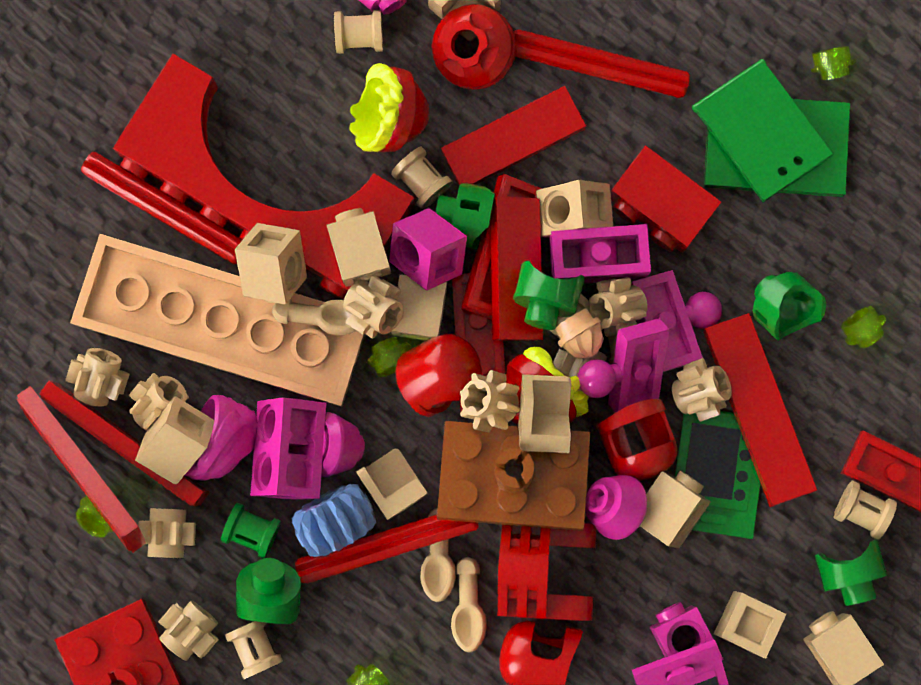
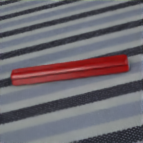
[514,29,690,98]
[81,152,242,264]
[295,514,479,584]

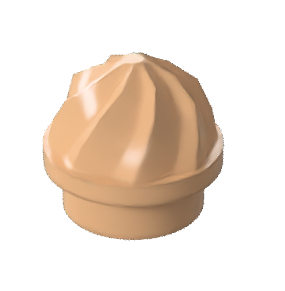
[554,308,604,358]

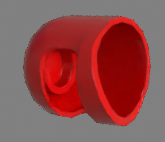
[395,334,482,417]
[596,399,677,481]
[499,620,583,685]

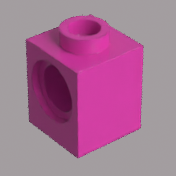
[389,208,467,291]
[650,602,724,665]

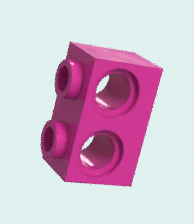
[250,397,326,500]

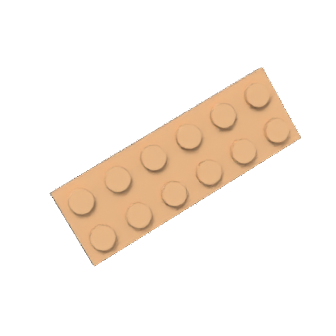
[70,234,365,407]

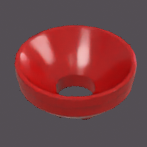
[432,4,516,90]

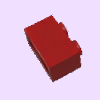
[610,145,721,253]

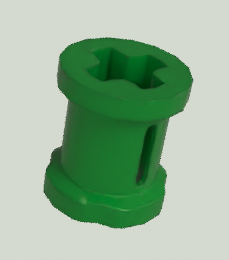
[220,502,281,559]

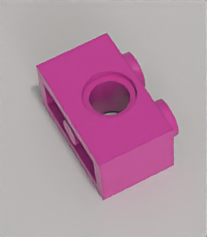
[549,224,651,284]

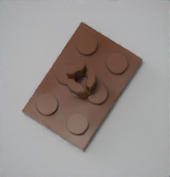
[437,421,590,531]

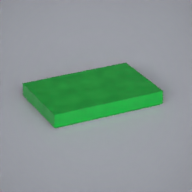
[704,99,850,197]

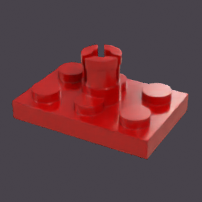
[54,598,182,685]

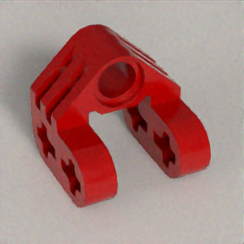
[497,523,597,621]

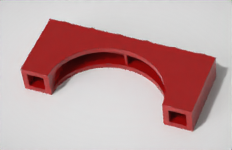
[113,54,415,300]

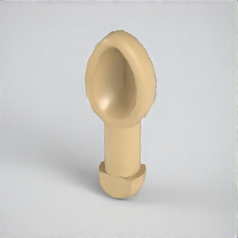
[272,299,356,335]
[420,508,456,602]
[451,557,487,652]

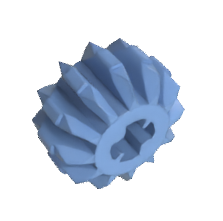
[292,484,376,557]

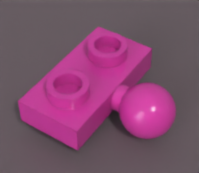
[631,270,723,372]
[577,318,670,413]

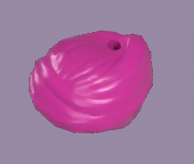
[185,395,258,481]

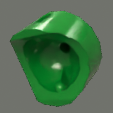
[436,182,495,249]
[513,261,584,330]
[752,272,827,341]
[814,539,888,606]
[236,558,301,624]

